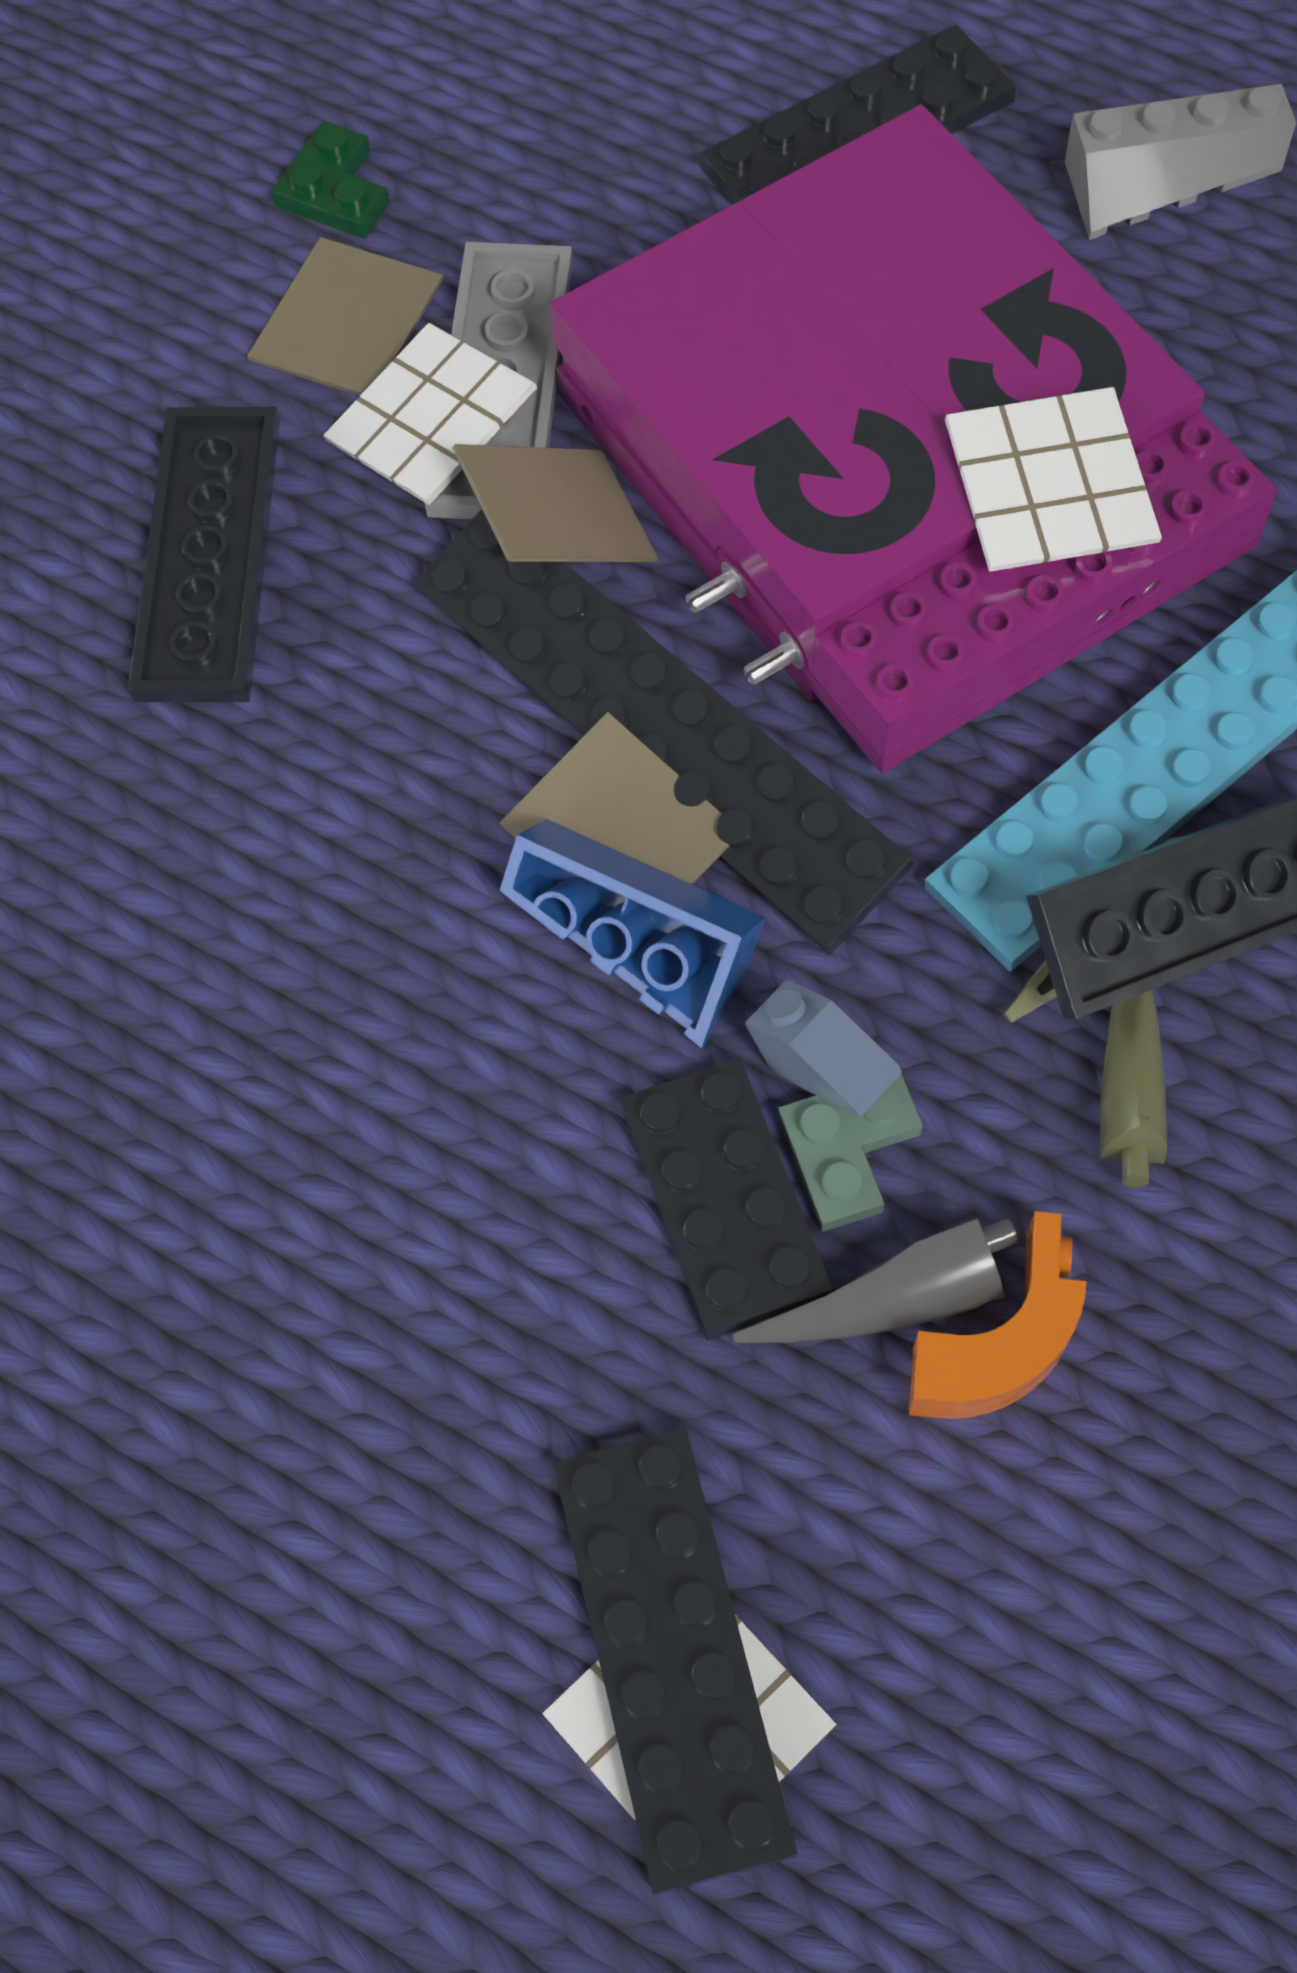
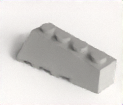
[1065,84,1296,240]

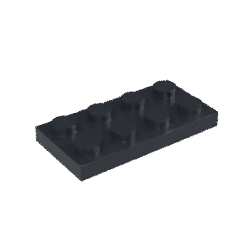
[620,1057,833,1341]

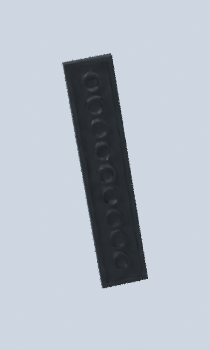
[413,509,914,955]

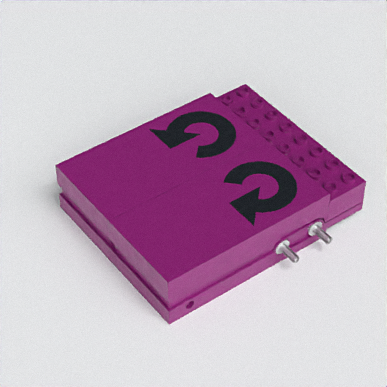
[549,104,1278,774]

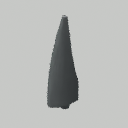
[732,1218,1018,1343]

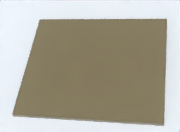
[247,237,444,396]
[453,444,659,562]
[499,712,729,884]

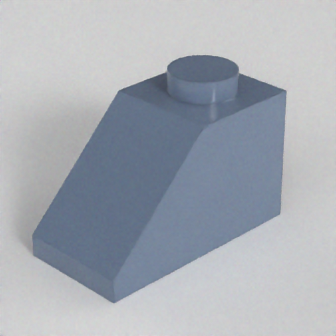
[745,979,902,1118]

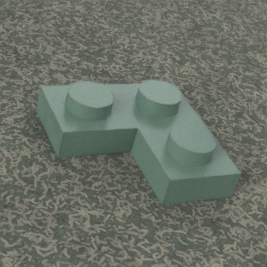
[778,1074,923,1232]

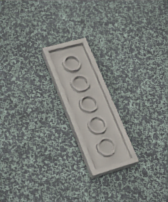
[425,242,573,519]

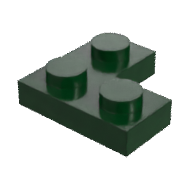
[271,120,390,240]

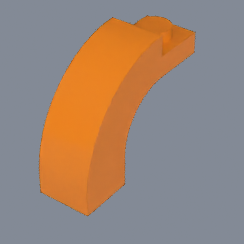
[909,1211,1087,1419]

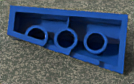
[499,819,766,1048]

